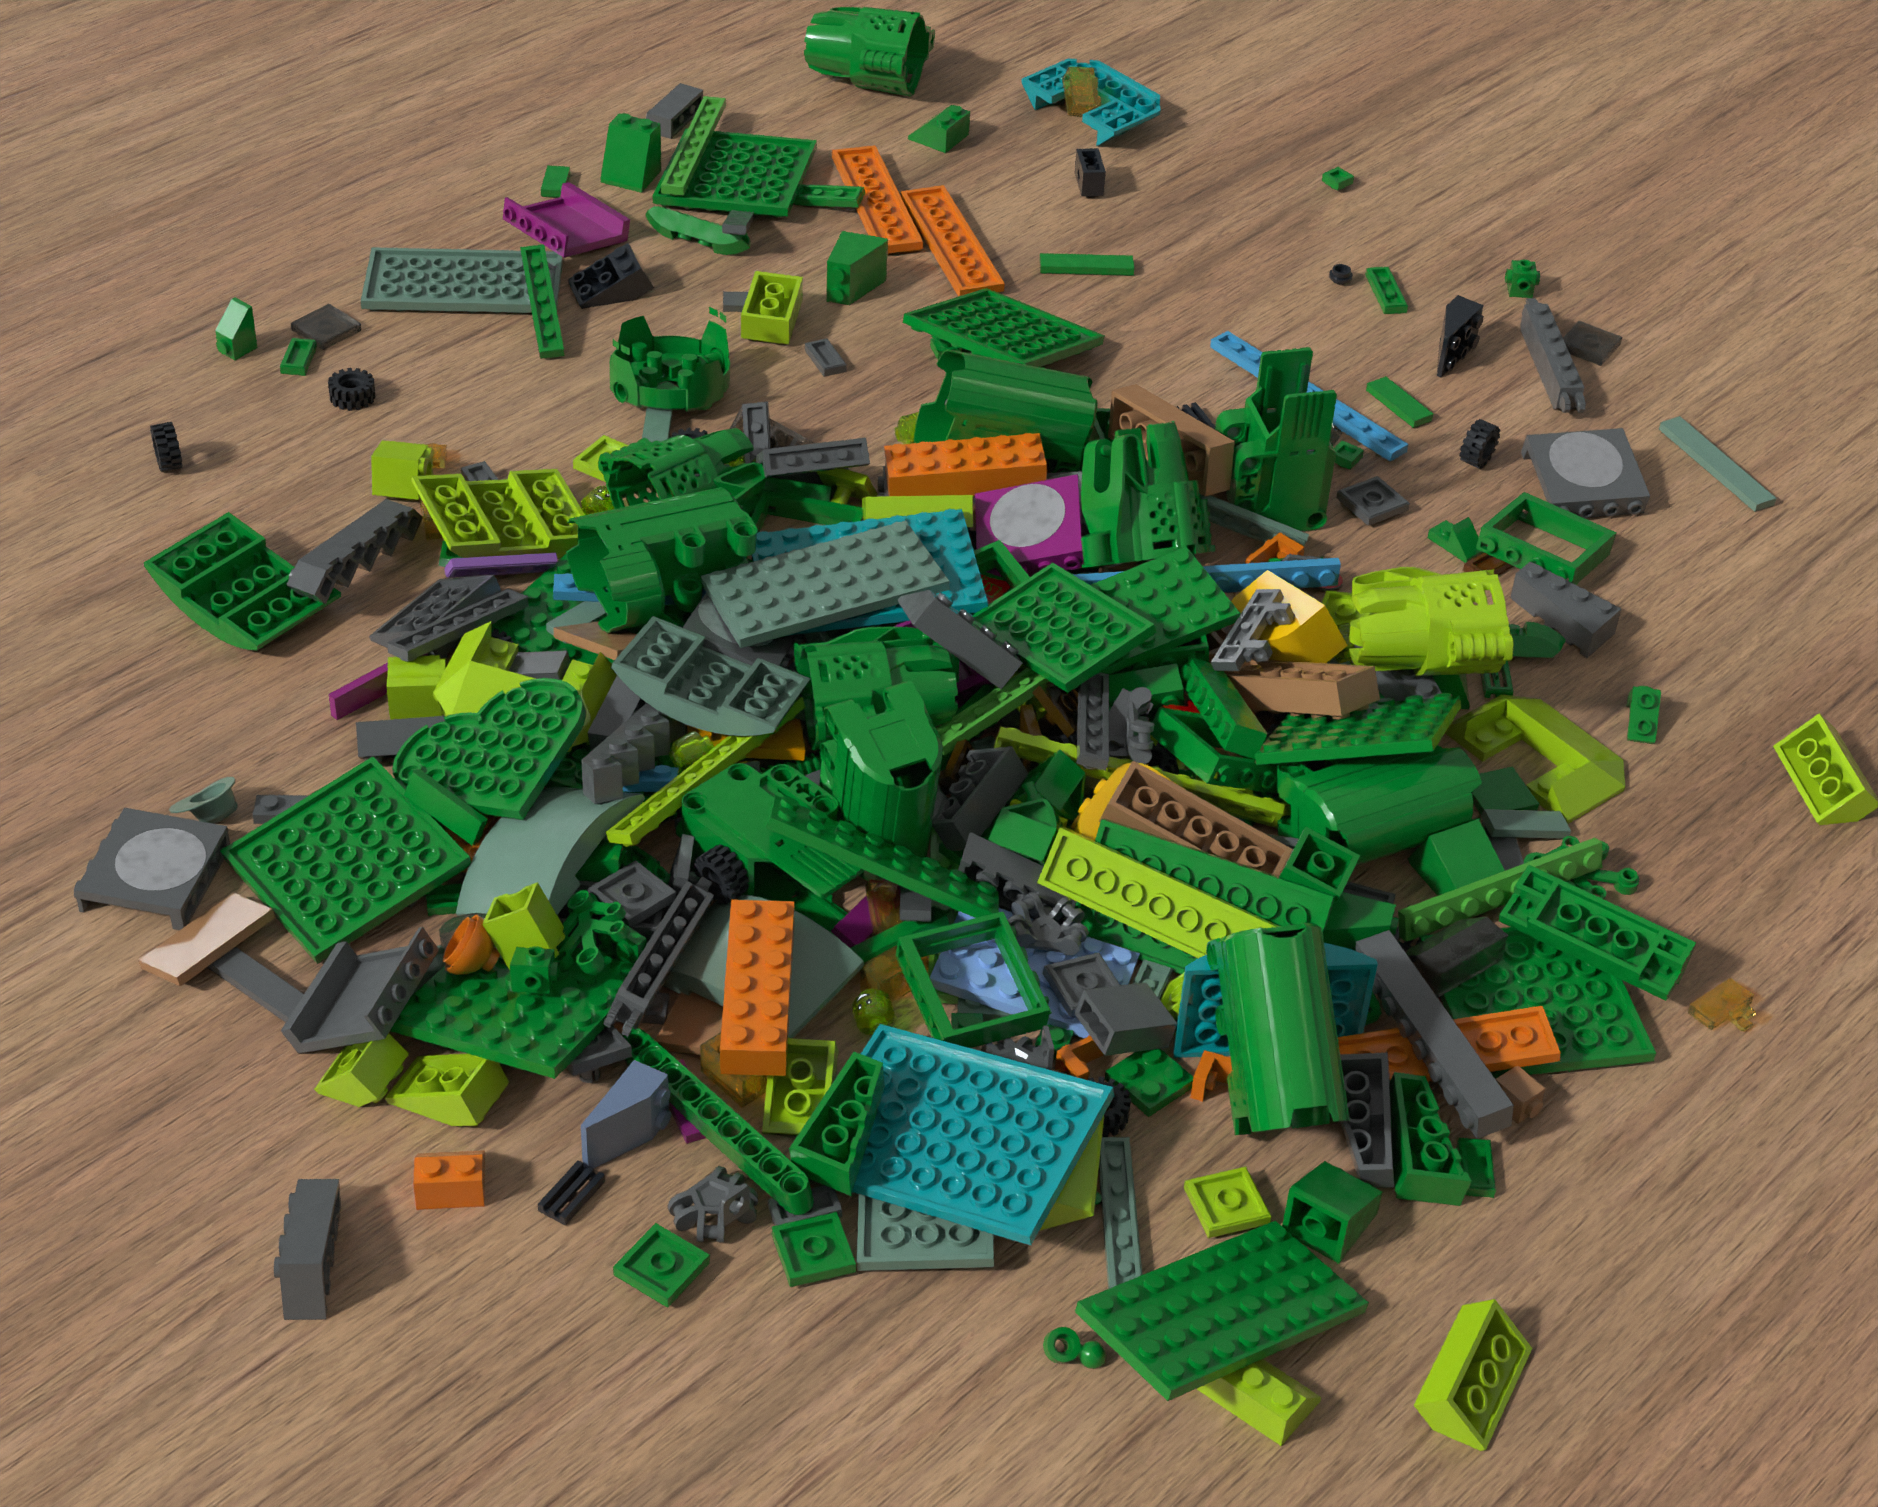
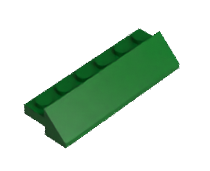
[1499,865,1696,1001]

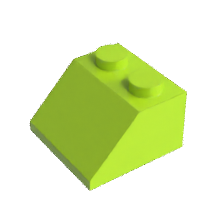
[314,1033,409,1107]

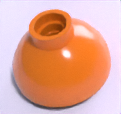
[443,915,500,975]

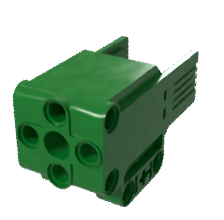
[1215,347,1337,531]
[676,763,865,936]

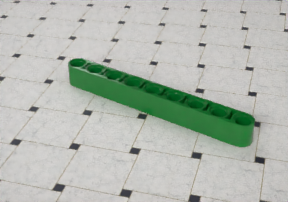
[621,1028,814,1215]

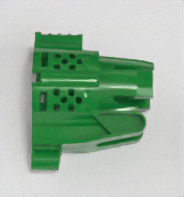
[804,7,935,97]
[1081,421,1216,568]
[598,428,767,517]
[794,627,958,750]

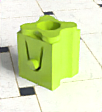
[371,440,434,500]
[387,655,446,720]
[482,882,565,970]

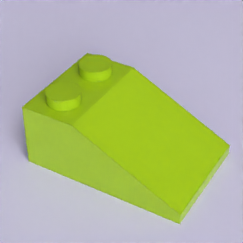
[762,1038,838,1136]
[385,1054,509,1126]

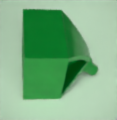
[1006,750,1086,827]
[988,781,1063,866]

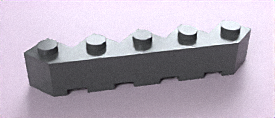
[287,499,423,604]
[581,704,685,804]

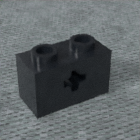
[1074,148,1106,198]

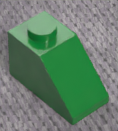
[215,297,258,360]

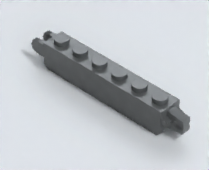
[1520,298,1586,413]
[604,877,715,1037]

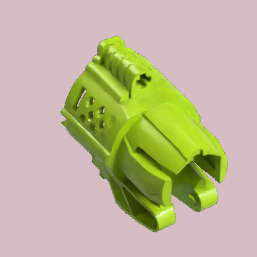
[1349,567,1513,676]

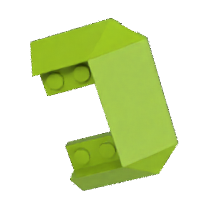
[433,622,617,752]
[1445,695,1626,824]

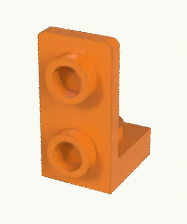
[1245,533,1305,564]
[1055,1035,1104,1080]
[1190,1050,1232,1102]

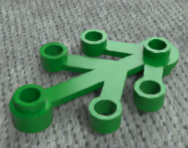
[1524,836,1640,900]
[555,890,629,975]

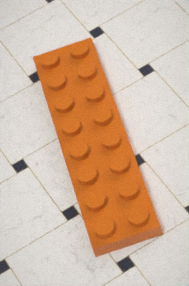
[832,145,923,255]
[901,185,1005,297]
[1338,1006,1561,1082]

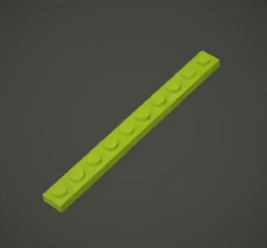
[606,697,805,846]
[994,727,1285,828]

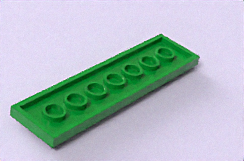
[766,795,999,918]

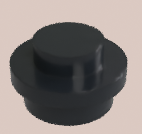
[1329,264,1353,285]

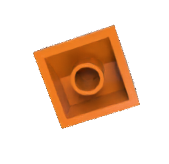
[413,1150,485,1210]

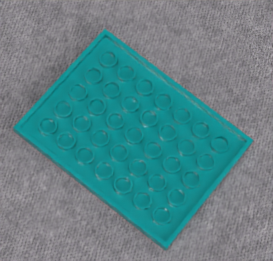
[752,509,988,636]
[853,1024,1114,1245]

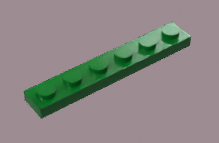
[520,244,565,359]

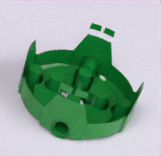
[609,307,730,412]

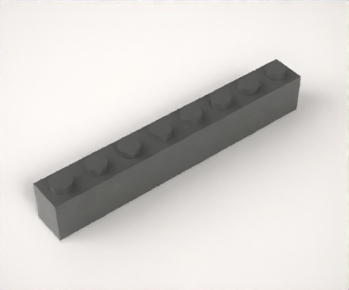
[1356,930,1514,1139]

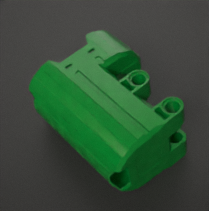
[914,349,1098,473]
[566,487,758,633]
[819,680,943,883]
[1277,745,1482,866]
[1206,923,1349,1136]

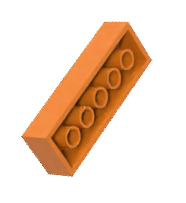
[884,433,1047,496]
[720,900,795,1076]

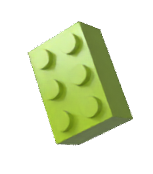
[741,271,803,345]

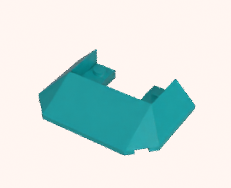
[1021,58,1161,146]

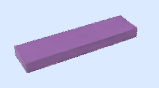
[444,553,558,578]

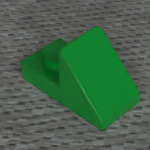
[1427,517,1484,563]

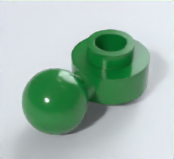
[1043,1327,1107,1369]

